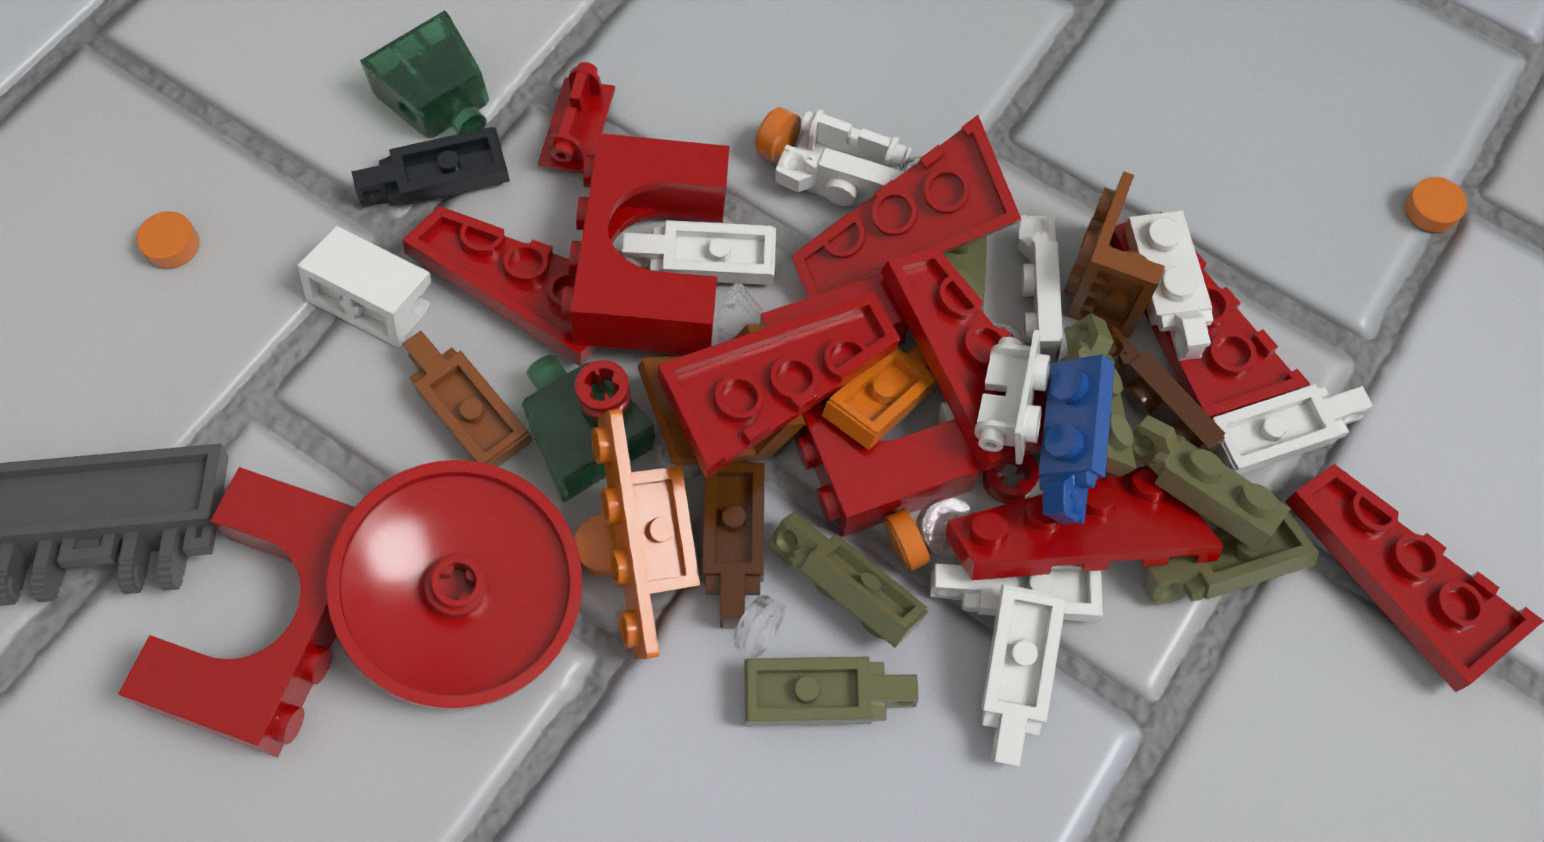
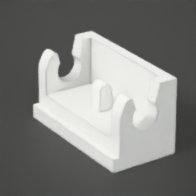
[297,226,431,348]

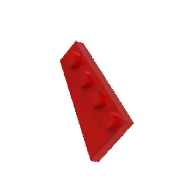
[791,115,1021,298]
[402,206,598,367]
[1110,212,1310,418]
[881,247,1049,472]
[657,291,900,479]
[1285,464,1544,693]
[945,466,1224,580]

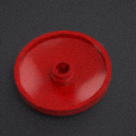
[326,460,582,710]

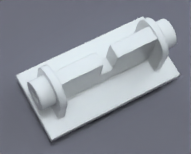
[797,109,912,171]
[974,330,1050,464]

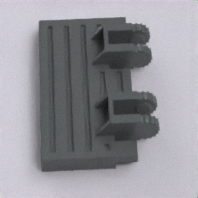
[0,444,229,606]

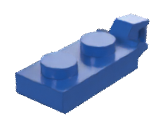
[1039,354,1115,525]

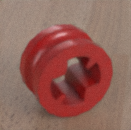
[575,360,631,420]
[982,455,1039,504]

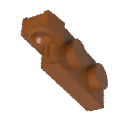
[402,330,533,467]

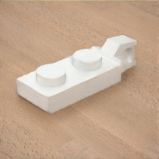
[775,145,904,207]
[1125,210,1213,361]
[1017,215,1063,363]
[622,220,776,285]
[1212,384,1373,474]
[930,564,1103,622]
[981,584,1066,767]

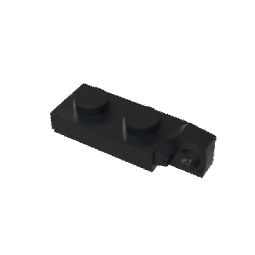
[351,126,510,207]

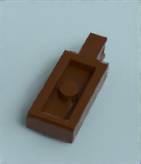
[1108,327,1226,454]
[702,462,765,629]

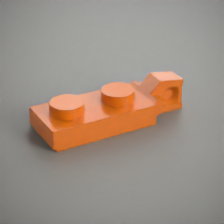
[822,345,937,450]

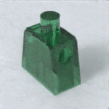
[360,10,489,138]
[521,355,657,503]

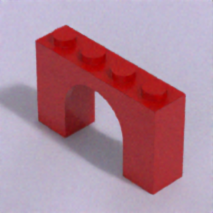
[561,133,730,355]
[760,274,980,537]
[118,467,355,758]

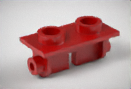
[538,62,616,174]

